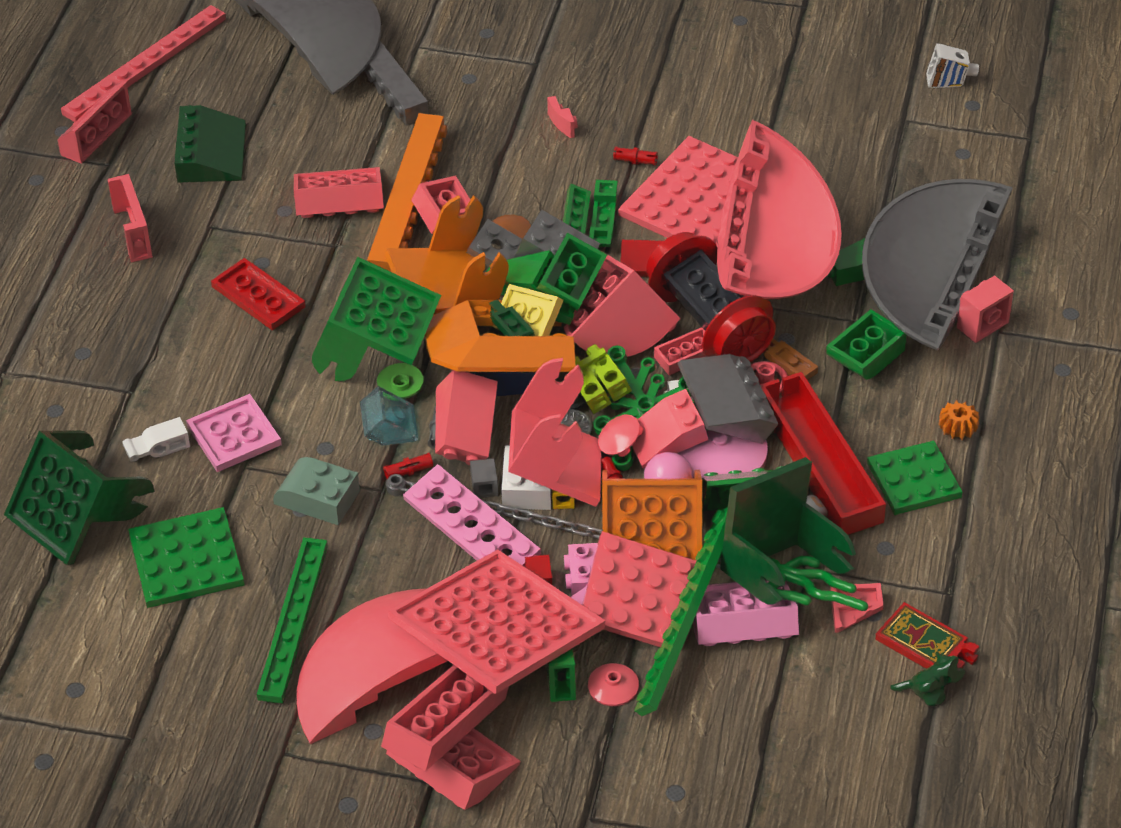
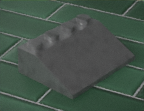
[678,354,778,444]

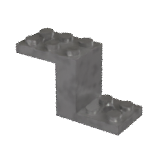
[466,210,600,266]

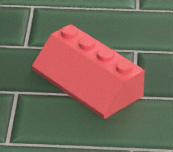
[58,81,132,164]

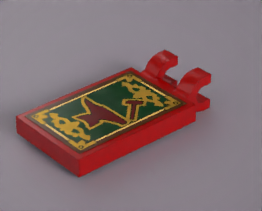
[875,602,979,668]

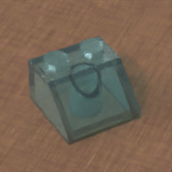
[360,386,418,445]

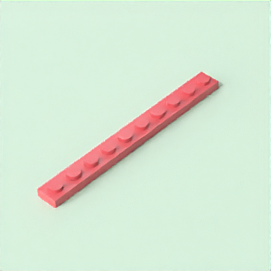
[61,5,226,122]

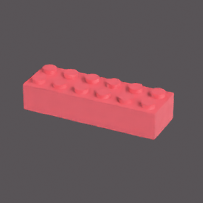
[381,665,509,771]

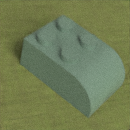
[273,457,360,526]

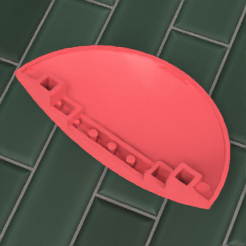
[717,120,842,299]
[297,589,448,744]

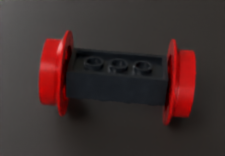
[646,232,776,362]

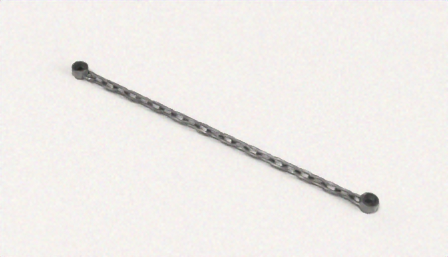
[386,474,721,568]

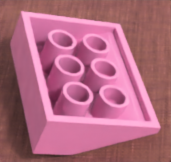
[693,579,799,646]

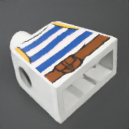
[926,43,979,88]

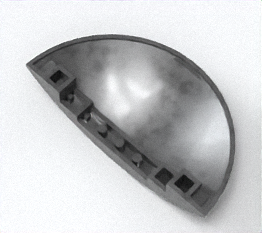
[235,0,381,95]
[862,179,1013,350]

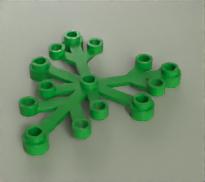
[593,346,710,471]

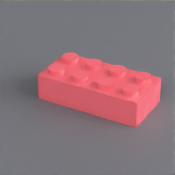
[654,327,706,375]

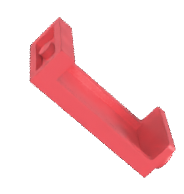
[107,174,153,263]

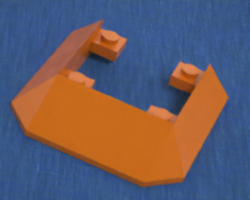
[424,300,576,372]

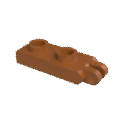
[763,339,818,380]

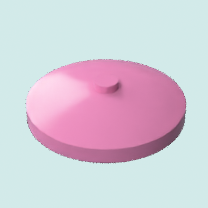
[677,430,767,479]

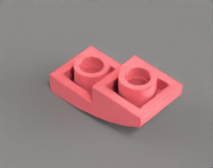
[547,96,578,138]

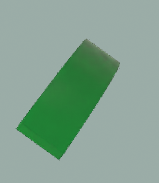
[589,179,618,247]

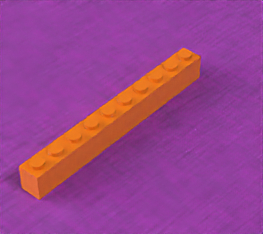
[367,113,447,272]

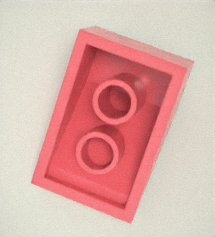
[632,389,708,468]

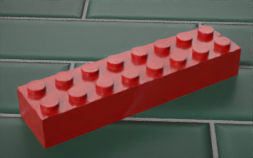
[760,372,886,535]

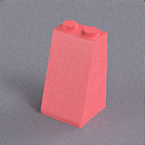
[435,370,498,465]

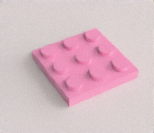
[186,394,282,472]

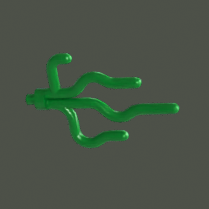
[767,556,869,611]

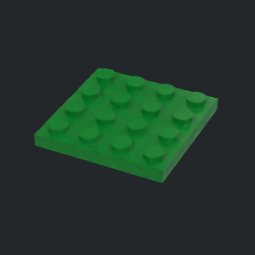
[128,507,245,608]

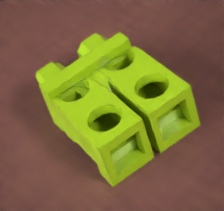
[575,344,632,414]

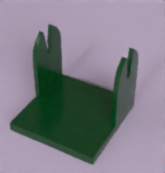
[4,430,155,565]
[720,457,856,605]

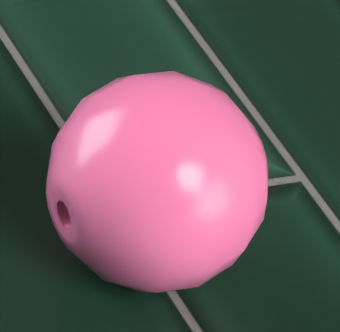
[644,452,693,479]

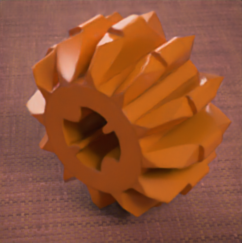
[939,400,979,440]

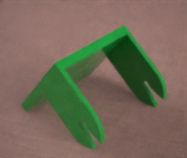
[312,257,442,381]

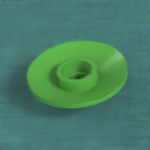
[377,363,424,399]

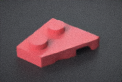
[830,583,883,633]

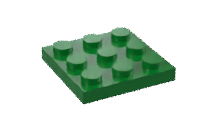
[867,440,962,515]

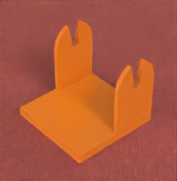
[385,195,509,315]
[602,470,702,561]

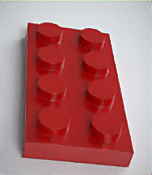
[211,258,306,331]

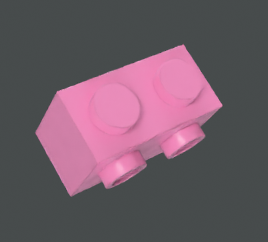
[564,543,598,596]

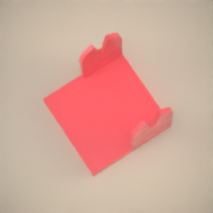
[508,358,601,507]

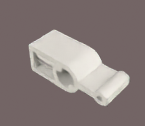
[122,417,190,462]

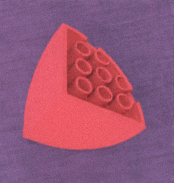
[564,253,681,358]

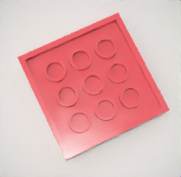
[582,531,696,647]

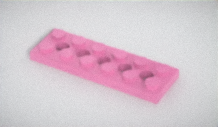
[403,464,541,567]

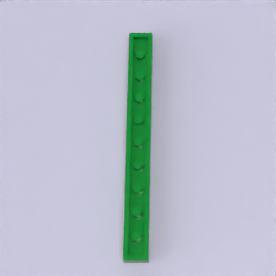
[555,184,591,325]
[634,507,728,716]

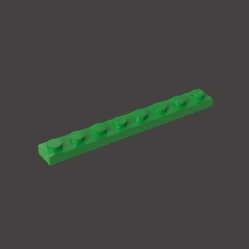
[257,537,328,704]

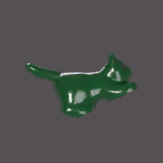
[890,652,965,706]

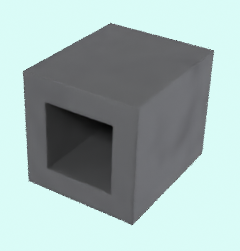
[470,459,498,498]

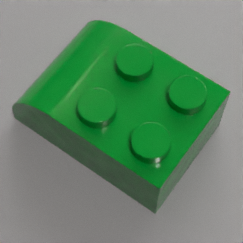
[537,233,607,311]
[826,309,907,380]

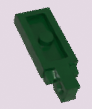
[489,299,535,336]

